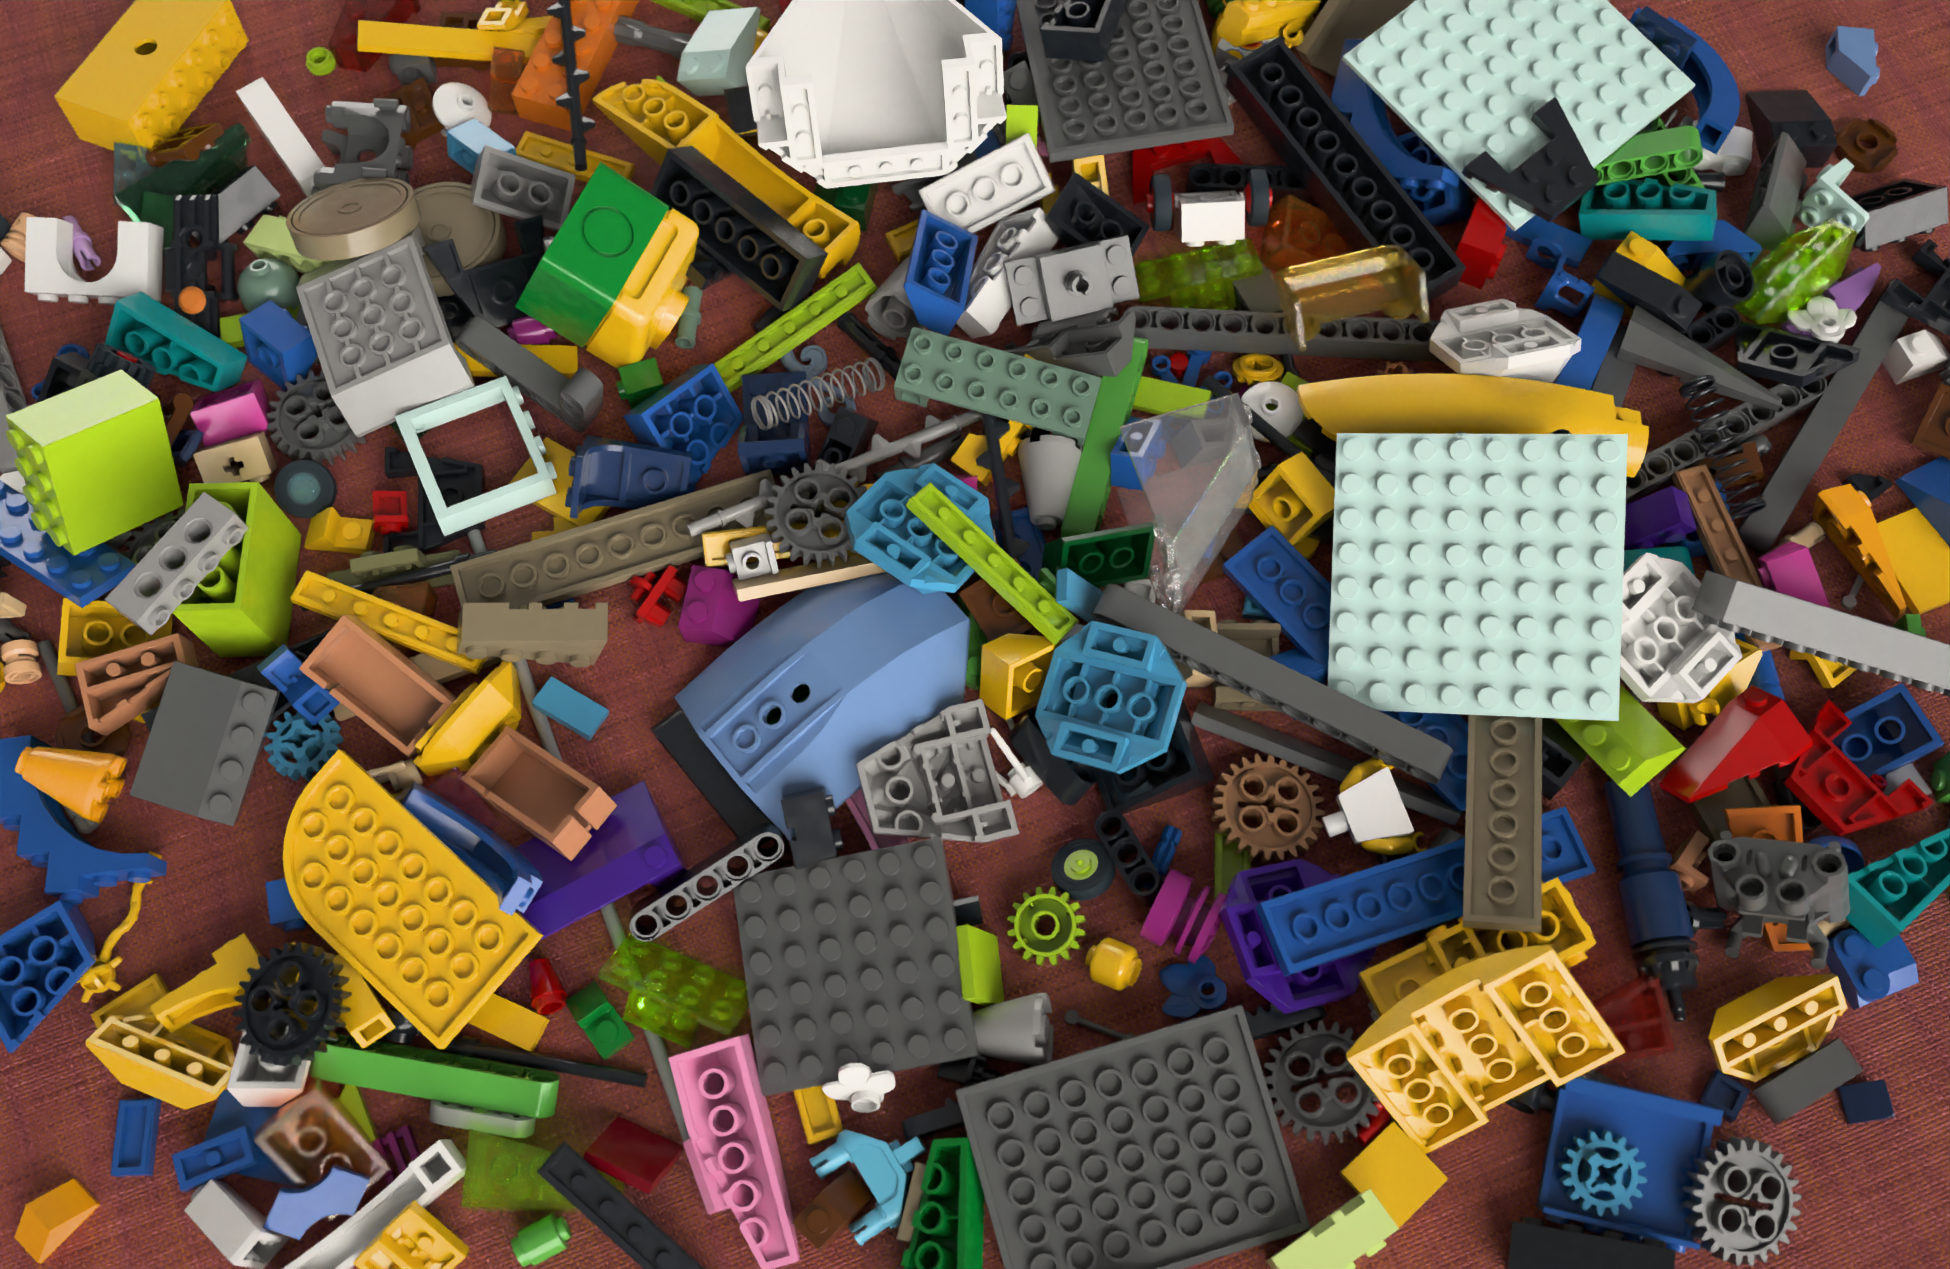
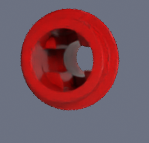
[528,958,567,1015]

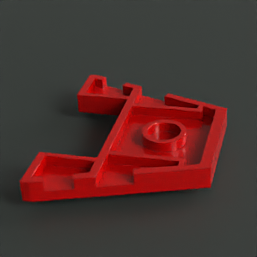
[1132,137,1245,204]
[1784,700,1933,836]

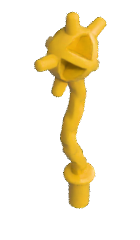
[77,851,162,1003]

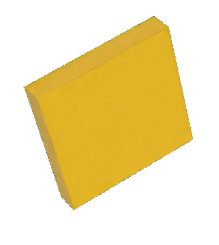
[1339,1121,1448,1228]

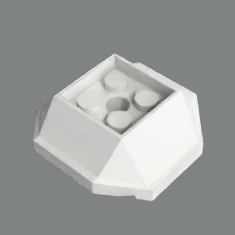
[1429,298,1582,383]
[1620,552,1742,703]

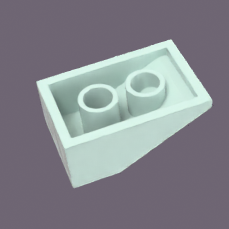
[677,7,761,96]

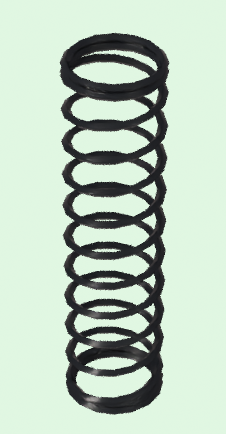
[1679,375,1767,519]

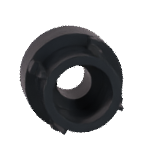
[1684,250,1755,314]

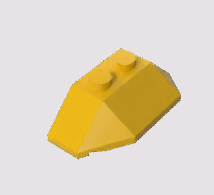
[413,660,522,776]
[1708,974,1847,1082]
[86,1014,235,1110]

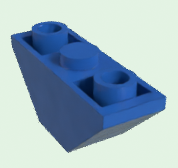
[1664,220,1762,272]

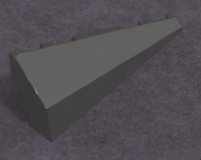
[1617,305,1782,411]
[1001,311,1136,377]

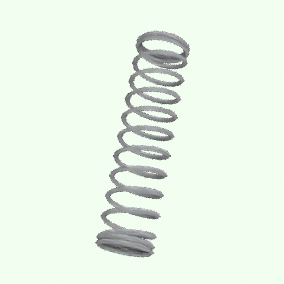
[751,357,886,431]

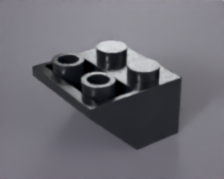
[1542,718,1588,800]

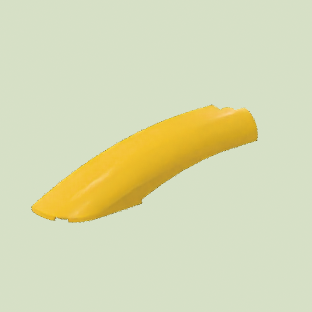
[592,79,861,279]
[1297,373,1649,478]

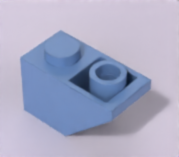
[1825,26,1880,96]

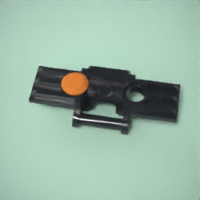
[165,195,238,339]

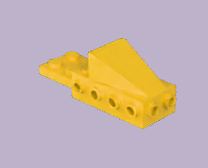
[1357,877,1597,1018]

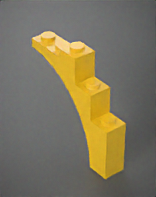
[150,933,396,1049]

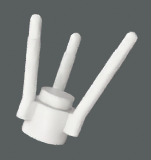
[990,718,1043,799]

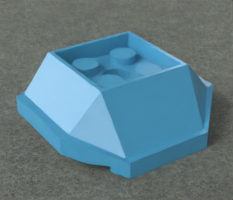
[844,463,995,595]
[1035,620,1187,774]

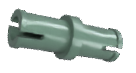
[675,286,703,349]

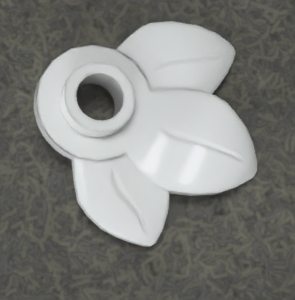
[1787,296,1857,343]
[822,1063,895,1113]

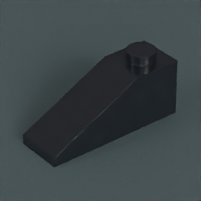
[1595,251,1702,332]

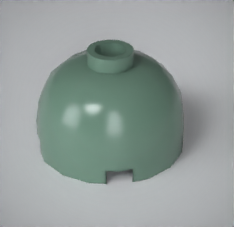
[237,258,301,312]

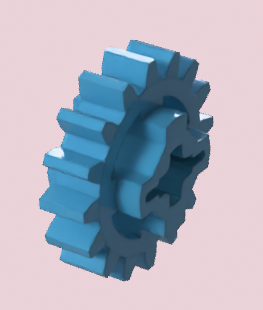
[264,711,344,781]
[1558,1129,1647,1216]

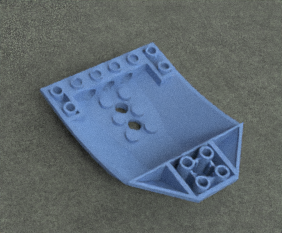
[675,573,971,841]

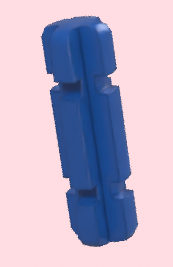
[1143,825,1182,891]

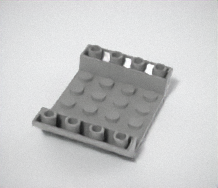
[296,225,475,438]

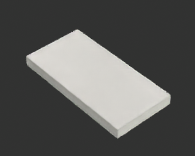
[918,133,1056,234]

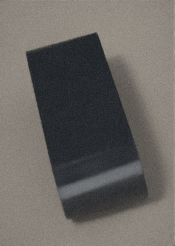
[1655,306,1741,377]
[1008,708,1097,806]
[1095,810,1164,908]

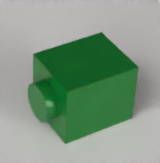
[616,357,664,409]

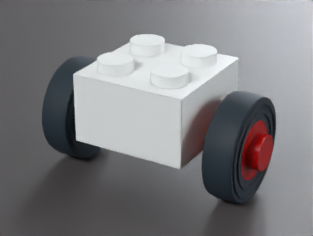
[1146,169,1272,247]

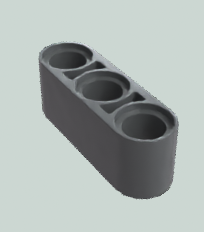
[1752,1037,1863,1124]

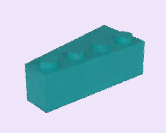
[1579,178,1717,241]
[1846,828,1950,949]

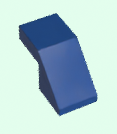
[257,644,340,725]

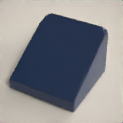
[1837,1079,1895,1125]

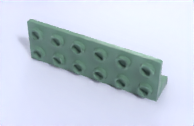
[894,327,1101,448]

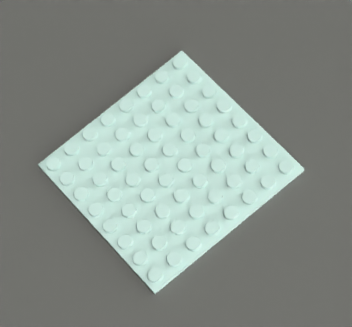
[1342,0,1696,232]
[1328,433,1628,721]

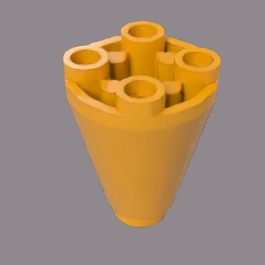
[15,746,127,824]

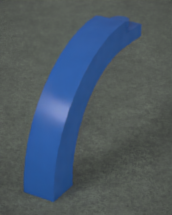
[1629,7,1740,154]
[1554,293,1625,390]
[401,782,543,916]

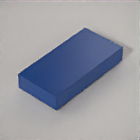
[110,1098,161,1177]

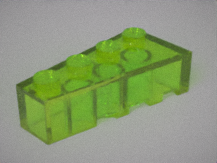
[461,1129,624,1212]

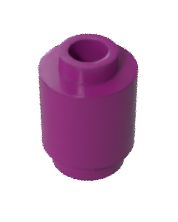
[507,316,557,345]

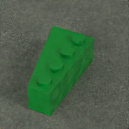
[901,1137,984,1269]

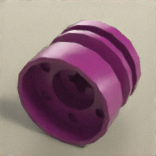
[1139,868,1226,964]

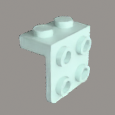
[1796,158,1869,252]

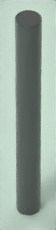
[37,640,95,743]

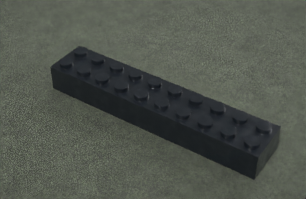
[1225,37,1466,316]

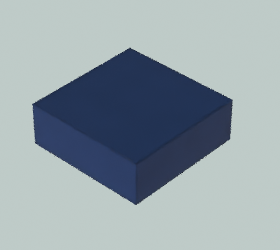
[1696,1069,1751,1123]

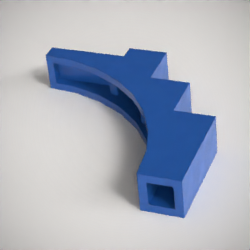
[1331,39,1460,191]
[0,735,167,905]

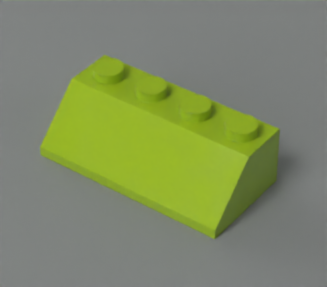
[1554,684,1685,797]

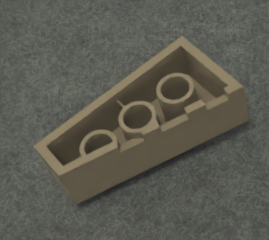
[457,602,608,667]

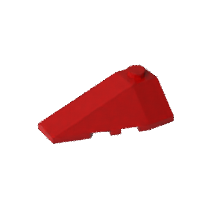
[1660,685,1813,803]

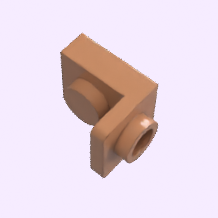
[1669,830,1709,892]

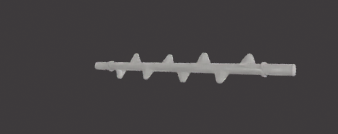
[686,410,983,537]

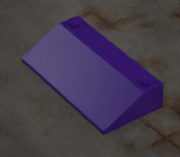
[475,780,688,961]

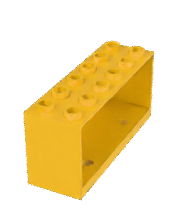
[54,0,249,162]

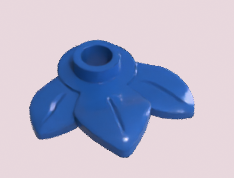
[1159,955,1227,1019]

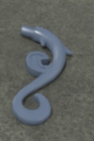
[780,345,856,428]

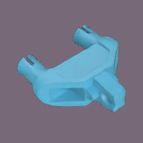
[809,1130,927,1246]

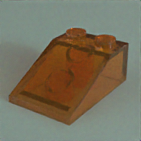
[1260,194,1360,285]
[253,1077,392,1221]

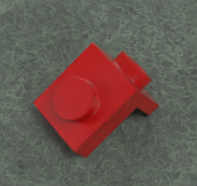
[372,491,409,535]

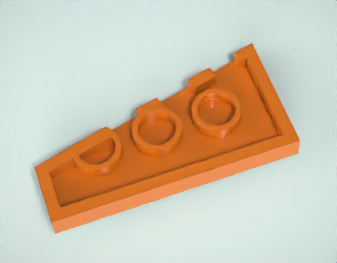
[1722,805,1812,952]

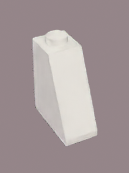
[184,1179,289,1269]

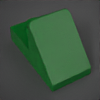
[565,980,636,1061]

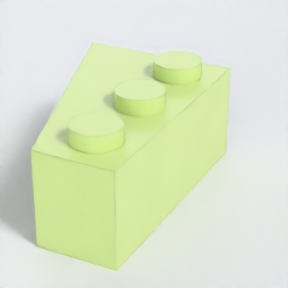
[243,214,335,274]
[1266,1189,1399,1269]

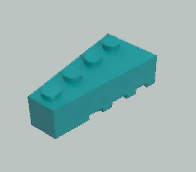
[105,292,248,392]

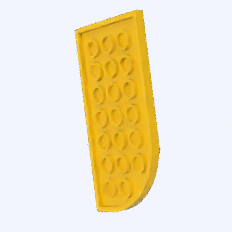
[283,749,544,1050]

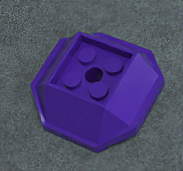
[1220,859,1377,1014]

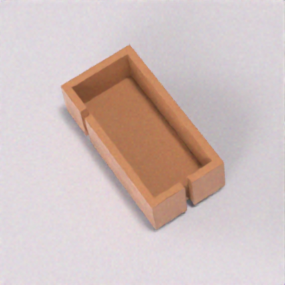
[299,615,457,756]
[461,726,617,861]

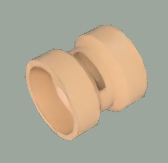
[0,639,42,685]

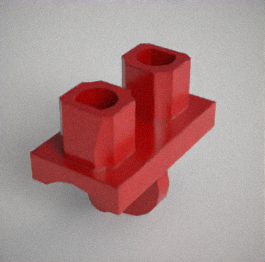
[629,565,687,629]

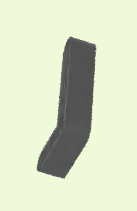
[455,316,604,433]

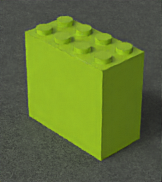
[5,369,184,556]
[172,482,301,657]

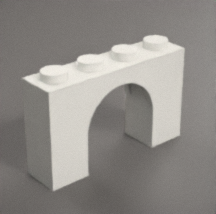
[24,217,164,305]

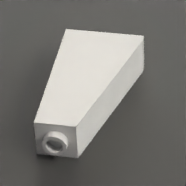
[236,77,325,197]

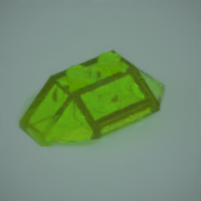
[1734,218,1857,324]

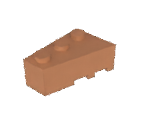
[75,633,199,736]

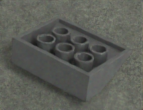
[129,661,281,826]

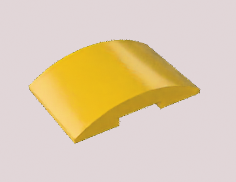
[1346,945,1625,1154]

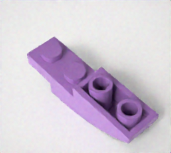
[1780,263,1881,337]

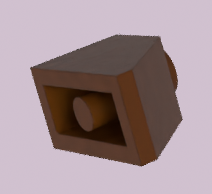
[792,1169,874,1253]

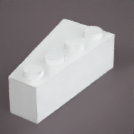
[956,207,1059,339]

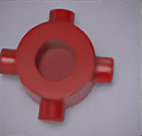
[1164,352,1189,378]

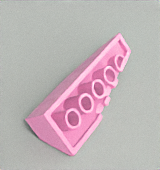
[669,1034,800,1269]

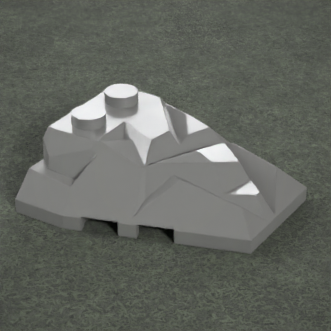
[855,699,1019,843]

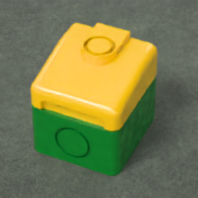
[515,162,699,369]

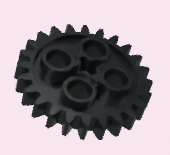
[233,942,352,1066]

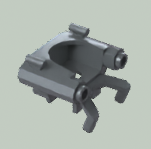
[311,98,414,195]
[1707,830,1850,969]

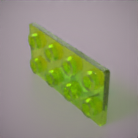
[1134,239,1263,310]
[598,933,749,1048]

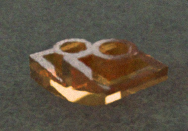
[488,47,525,115]

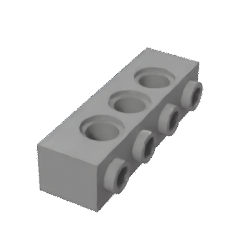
[105,492,249,636]

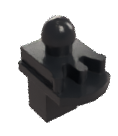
[937,1055,1001,1087]

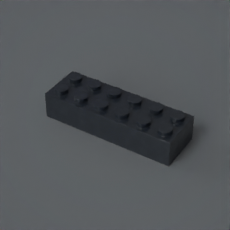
[650,146,828,311]

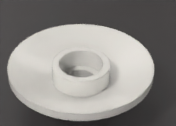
[432,82,492,130]
[1238,381,1303,442]

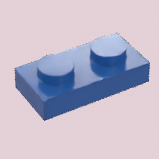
[172,1126,259,1192]

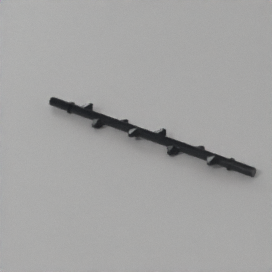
[547,0,596,171]
[969,409,1033,635]

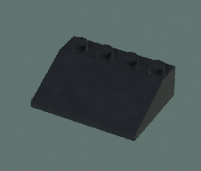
[1091,694,1215,814]

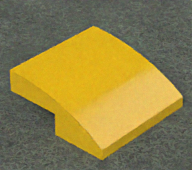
[353,1200,470,1269]

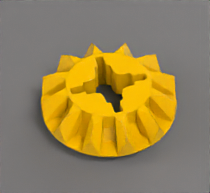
[1232,354,1284,386]

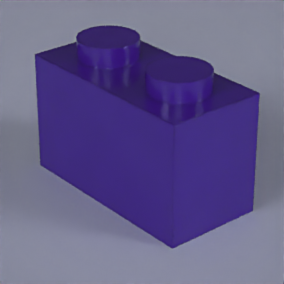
[1624,486,1697,550]

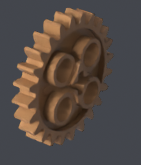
[1210,754,1325,865]

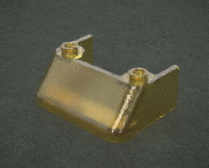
[1275,245,1430,352]

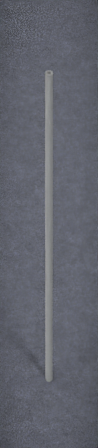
[467,529,691,1142]

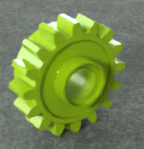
[1007,887,1086,966]

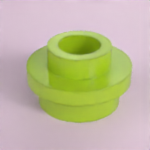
[306,47,337,76]

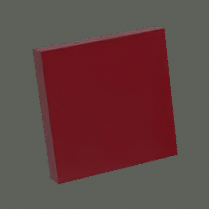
[583,1116,684,1194]

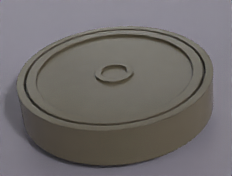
[286,177,421,261]
[413,182,507,297]

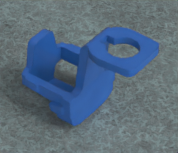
[1526,235,1596,317]

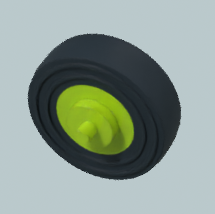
[1051,838,1115,901]

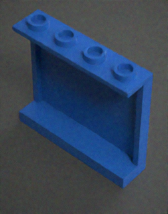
[1536,1076,1723,1253]

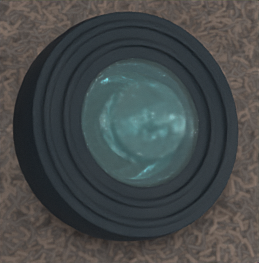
[274,460,337,518]

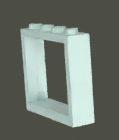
[394,376,558,536]

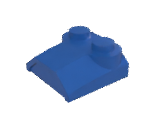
[1826,927,1919,1010]

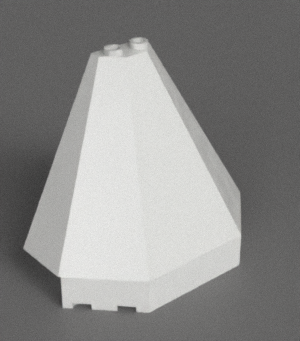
[745,0,1007,189]

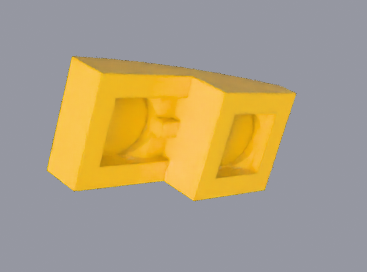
[477,1,529,30]

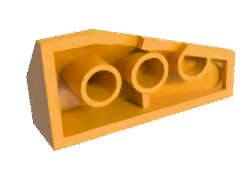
[1812,484,1907,620]

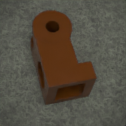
[1698,441,1764,489]

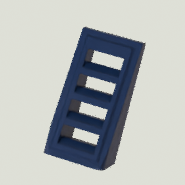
[171,430,204,468]

